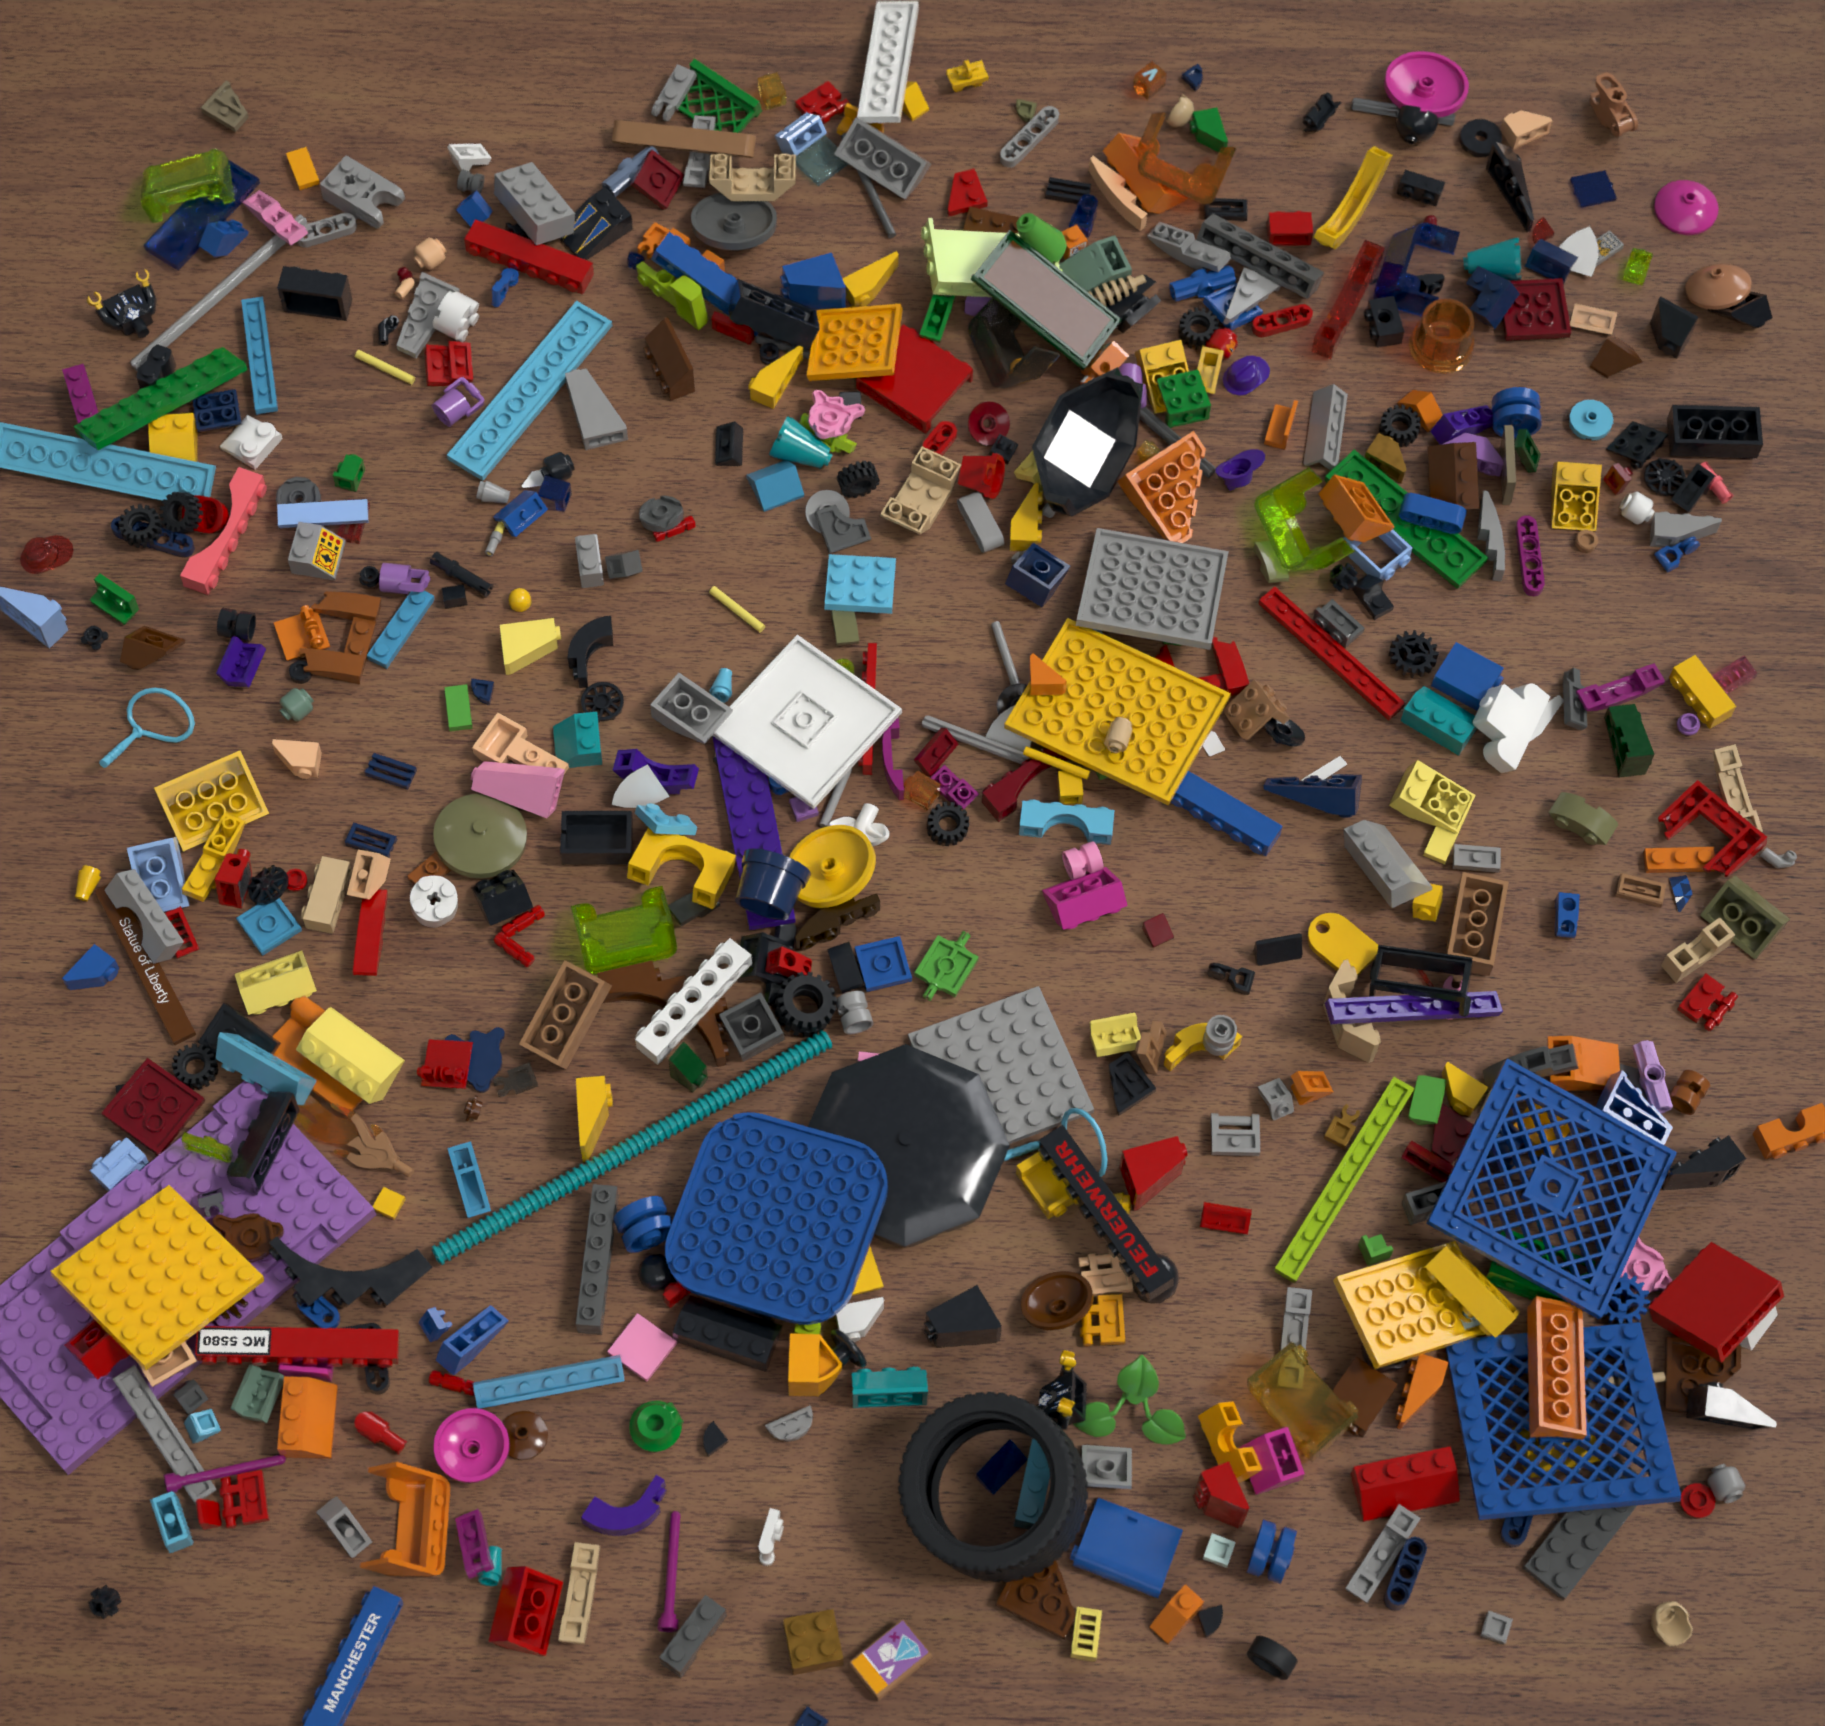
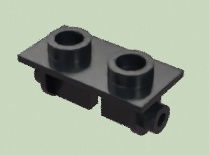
[1303,92,1341,132]

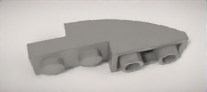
[1147,222,1231,272]

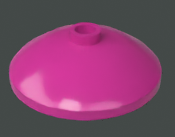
[1654,180,1718,235]
[434,1408,509,1483]

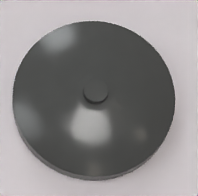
[691,193,777,250]

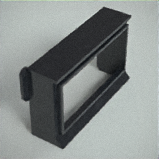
[1369,945,1473,1017]

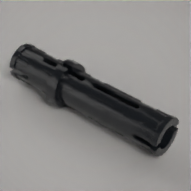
[430,551,493,597]

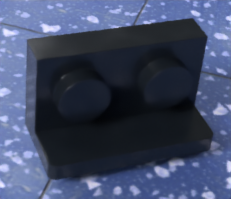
[1396,169,1445,207]

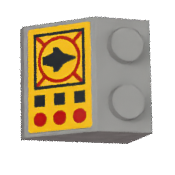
[288,522,346,580]

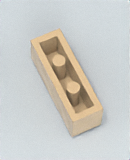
[301,856,352,934]

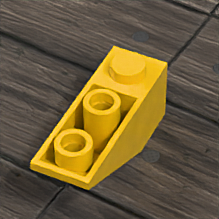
[1010,483,1043,551]

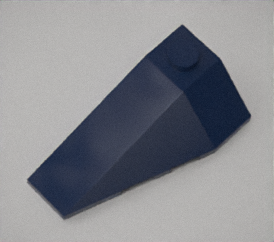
[1264,774,1362,818]

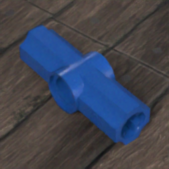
[1169,265,1236,302]

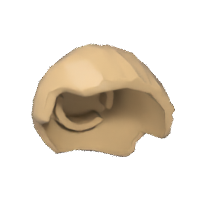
[1651,1601,1693,1646]

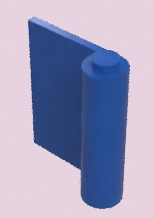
[1070,1497,1183,1598]

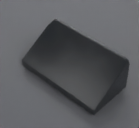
[715,421,743,466]
[1253,933,1303,966]

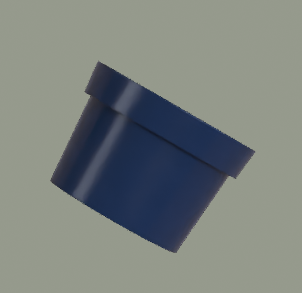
[735,849,811,920]

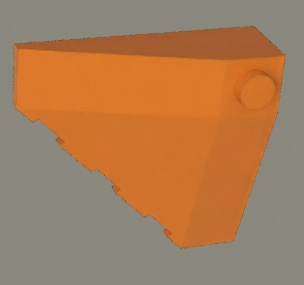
[1117,431,1206,543]

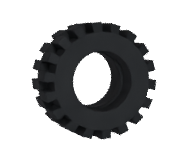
[774,972,837,1037]

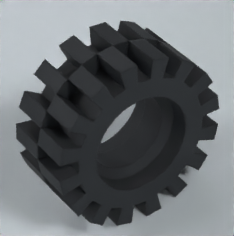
[1178,308,1219,350]
[1379,405,1421,448]
[836,461,880,498]
[159,492,203,533]
[119,504,162,548]
[927,802,969,846]
[172,1043,218,1090]

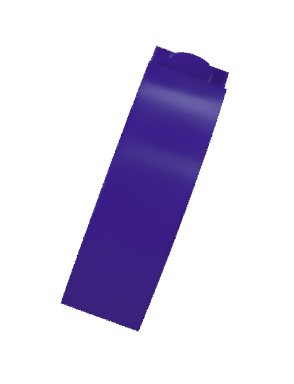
[613,749,699,794]
[581,1475,667,1536]

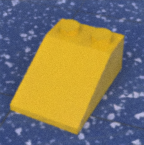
[149,413,198,462]
[576,1076,613,1163]

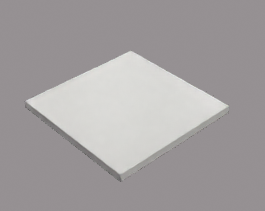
[712,635,902,809]

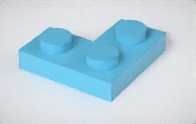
[635,803,697,835]

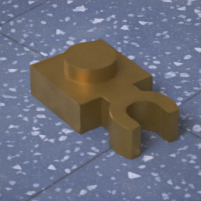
[1323,1104,1360,1149]

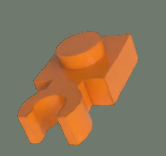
[637,222,671,259]

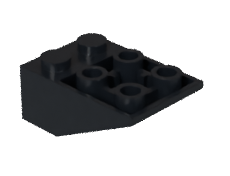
[1661,1135,1746,1190]

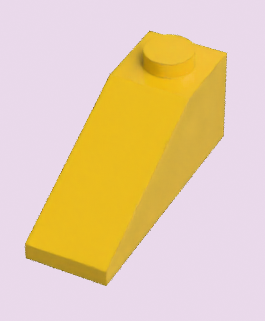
[842,251,899,307]
[748,346,803,409]

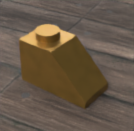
[1365,433,1407,484]

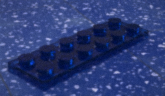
[144,158,260,271]

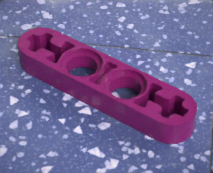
[1515,516,1545,597]

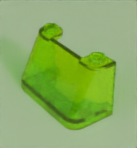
[140,149,235,223]
[571,886,677,974]

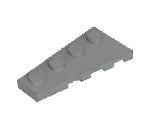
[397,272,460,358]

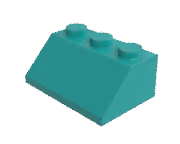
[1401,686,1478,756]
[852,1367,928,1408]

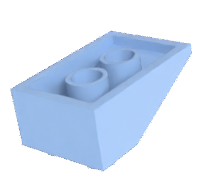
[0,587,68,648]
[127,837,189,912]

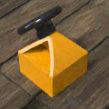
[788,1328,867,1397]

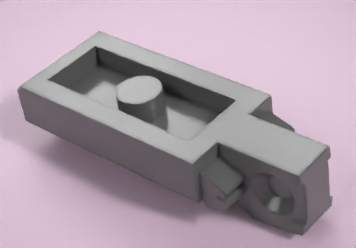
[1563,667,1587,730]

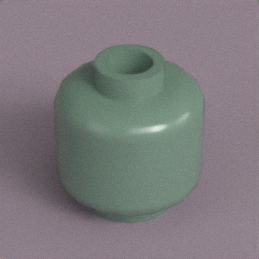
[279,688,314,722]

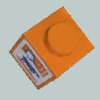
[1062,225,1088,260]

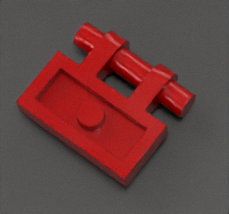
[795,80,850,124]
[1677,973,1738,1031]
[219,1470,269,1529]

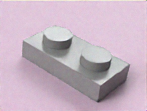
[1453,844,1501,873]

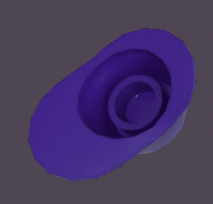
[1223,356,1270,396]
[1216,449,1265,490]

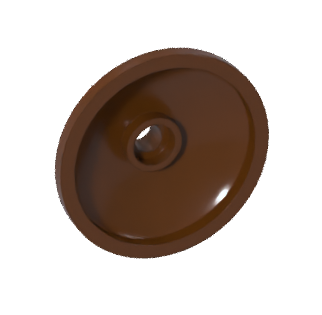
[1021,1271,1094,1330]

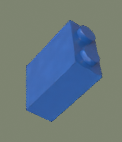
[1431,642,1504,711]

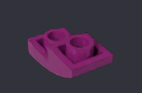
[928,765,979,810]

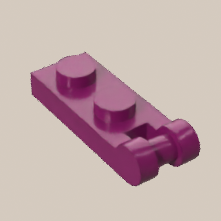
[455,1509,494,1579]

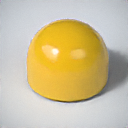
[508,588,531,612]

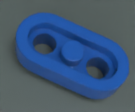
[297,1296,340,1328]

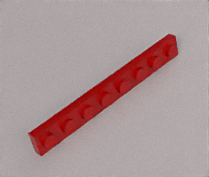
[1258,586,1405,720]

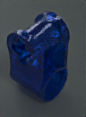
[1068,194,1098,238]

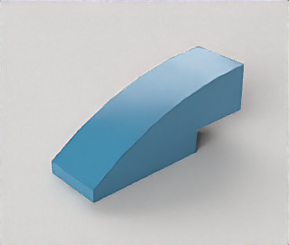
[447,1141,491,1218]

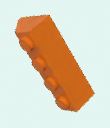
[1103,133,1187,214]

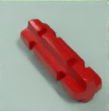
[653,516,696,542]
[501,905,545,938]
[494,932,535,967]
[429,1370,475,1396]

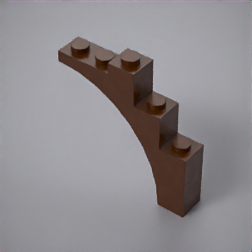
[597,960,730,1067]

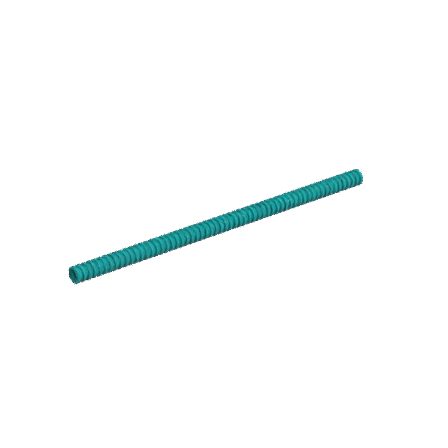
[431,1030,832,1265]

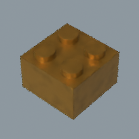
[783,1609,843,1676]

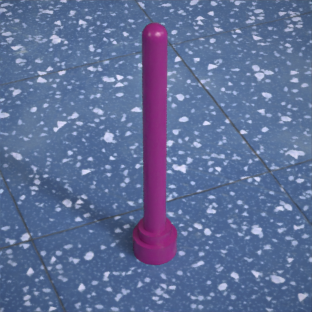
[164,1455,286,1493]
[657,1511,681,1633]

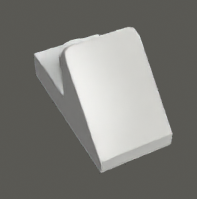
[447,144,492,172]

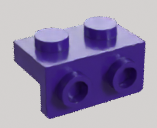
[216,637,266,687]

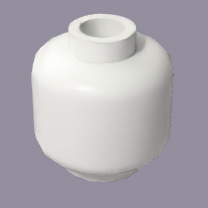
[1620,491,1654,525]

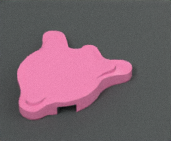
[808,390,865,439]
[1620,1237,1672,1293]

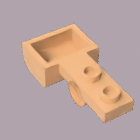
[472,713,569,774]

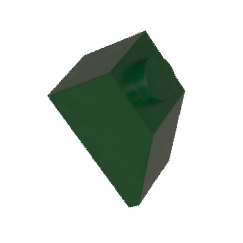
[668,1042,708,1093]

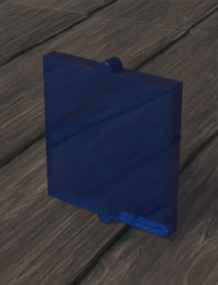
[1570,170,1617,208]

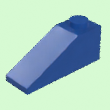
[436,1305,509,1376]

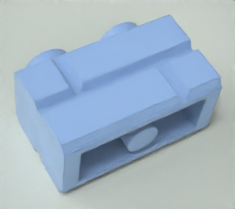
[775,112,827,156]
[90,1137,149,1192]

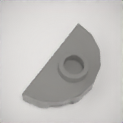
[765,1405,813,1442]

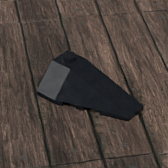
[1486,142,1534,232]

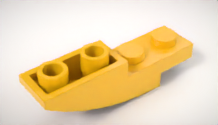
[182,813,245,902]

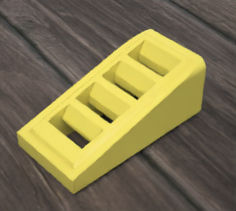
[1070,1607,1102,1662]

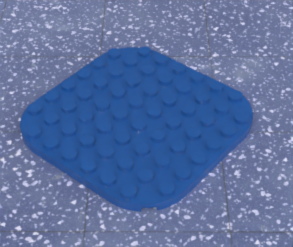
[665,1112,888,1325]

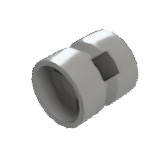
[836,991,873,1034]
[1203,1015,1237,1056]

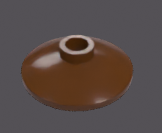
[502,1411,548,1460]

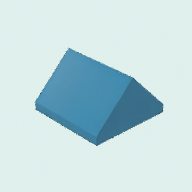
[746,460,804,512]

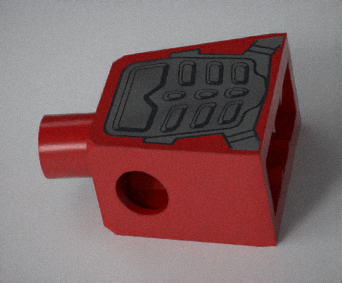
[215,849,252,909]

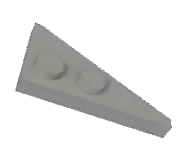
[1223,268,1281,324]

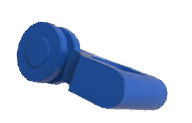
[492,268,519,307]
[1654,536,1700,572]

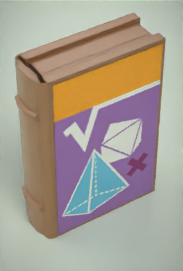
[849,1619,933,1701]

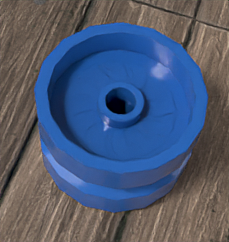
[1491,387,1542,439]
[613,1196,673,1253]
[1247,1519,1297,1584]

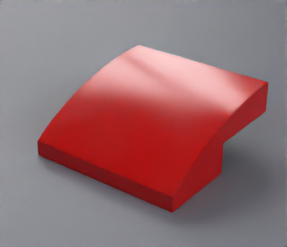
[424,341,473,386]

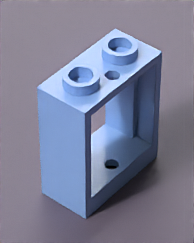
[1341,530,1412,581]

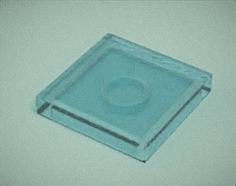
[796,135,849,186]

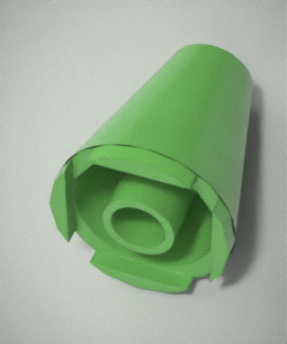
[1016,213,1067,263]

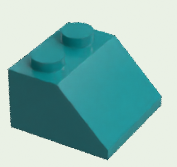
[553,712,603,768]

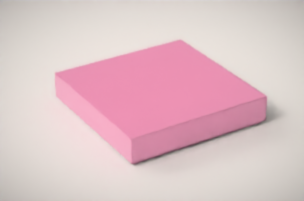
[607,1313,677,1382]

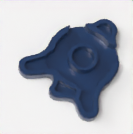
[445,1027,505,1093]

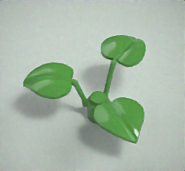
[1074,1355,1186,1444]

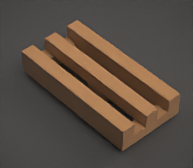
[1615,873,1666,907]

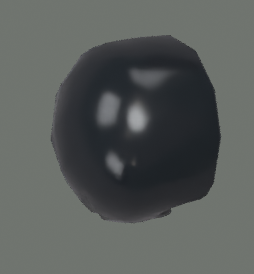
[638,1254,676,1292]

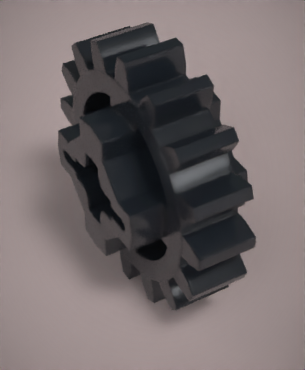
[1388,630,1439,678]

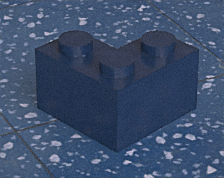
[1466,266,1520,329]

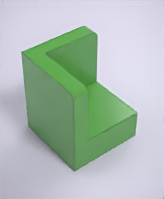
[1358,1234,1393,1266]

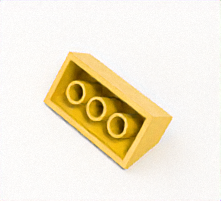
[1425,1241,1520,1338]

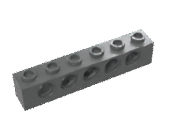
[1196,214,1324,299]
[576,1184,619,1335]

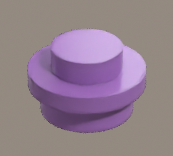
[1677,713,1700,736]

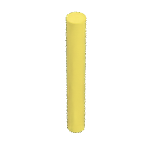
[355,350,415,385]
[709,586,765,632]

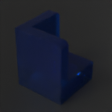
[538,476,572,512]

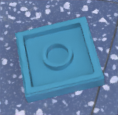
[236,893,302,956]

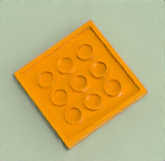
[807,304,903,381]

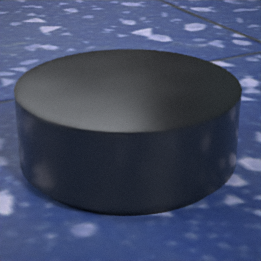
[289,660,312,684]

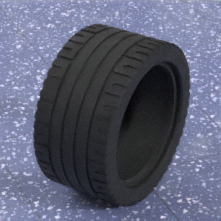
[898,1392,1088,1582]

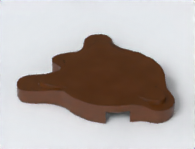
[212,1213,284,1262]

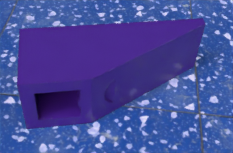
[1430,405,1493,445]

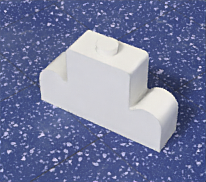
[1473,683,1550,773]

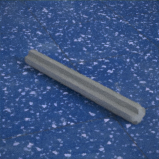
[922,715,1029,764]

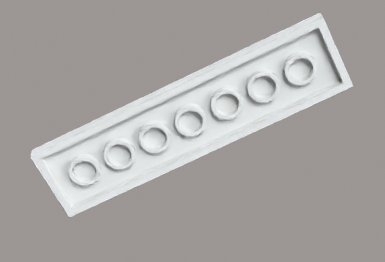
[857,1,919,123]

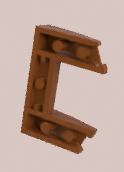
[299,591,381,685]

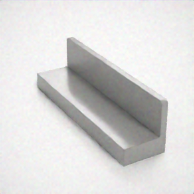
[1303,384,1348,471]

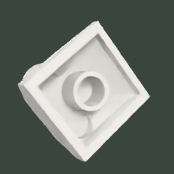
[220,415,283,470]

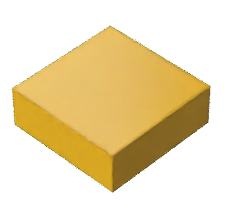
[372,1187,406,1220]

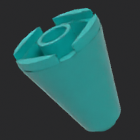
[1463,237,1522,281]
[769,416,833,469]

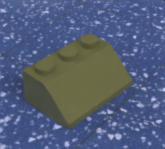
[1700,875,1790,959]

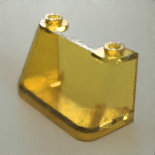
[1247,1341,1359,1462]

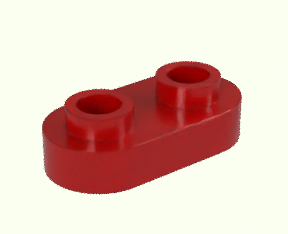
[923,421,957,456]

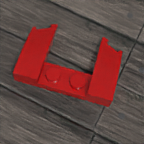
[1154,637,1250,696]
[1658,780,1767,877]

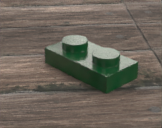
[1514,429,1541,473]

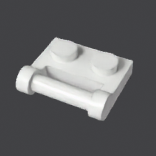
[759,1508,784,1566]

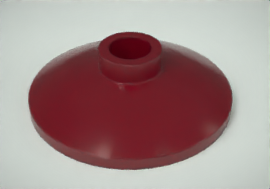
[968,401,1010,445]

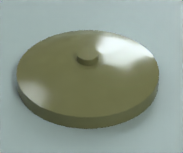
[433,794,527,878]

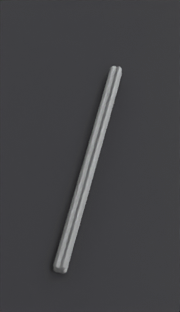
[130,214,307,371]

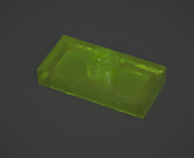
[181,1132,233,1162]

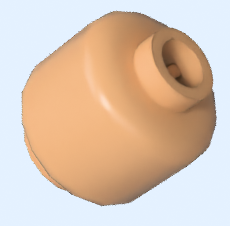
[413,238,447,270]

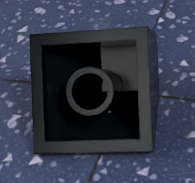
[1707,291,1773,328]
[1650,296,1698,359]

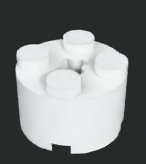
[433,290,479,342]
[410,876,458,928]

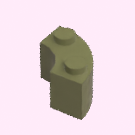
[1548,792,1619,845]

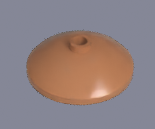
[1686,263,1752,309]

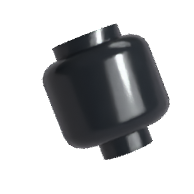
[540,452,575,484]

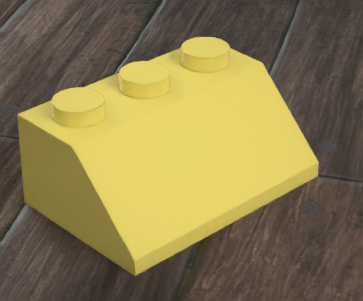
[235,951,316,1015]

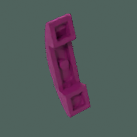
[1576,663,1665,711]
[882,717,904,800]

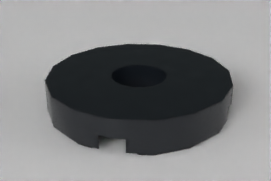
[1460,119,1502,158]

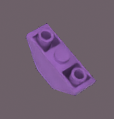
[1444,433,1503,476]

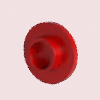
[1680,1483,1716,1519]

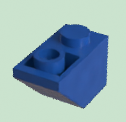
[199,220,249,257]

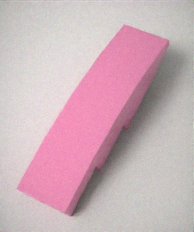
[243,190,308,245]

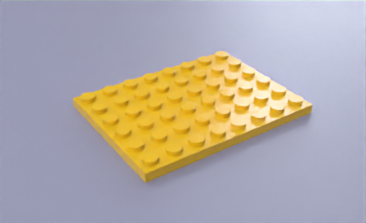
[1004,618,1231,806]

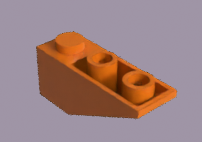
[1395,1354,1448,1429]

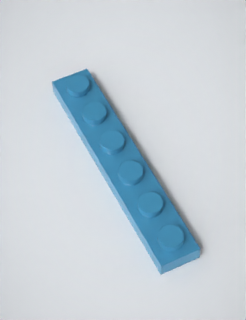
[241,297,278,414]
[473,1355,625,1409]

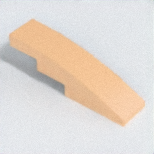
[1089,156,1147,231]

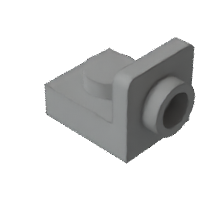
[1258,1078,1294,1120]

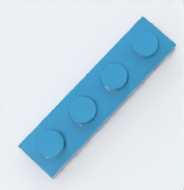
[367,591,435,669]

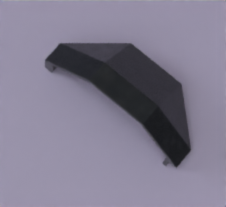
[1032,367,1143,517]

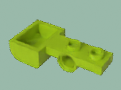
[636,262,708,330]

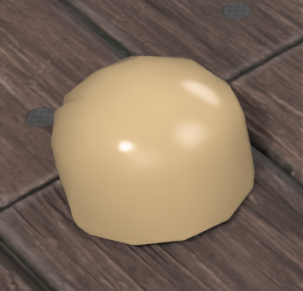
[1165,94,1194,127]

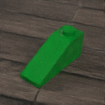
[919,294,956,343]

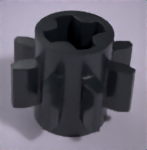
[1330,563,1358,591]
[88,1585,121,1619]

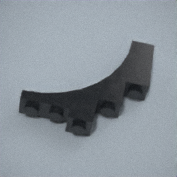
[268,1236,433,1308]

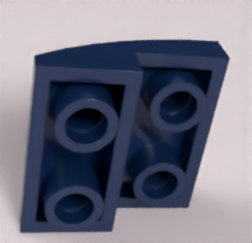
[193,389,242,432]

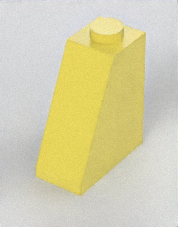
[500,618,561,675]

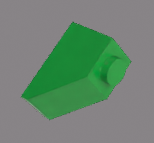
[1189,107,1228,155]

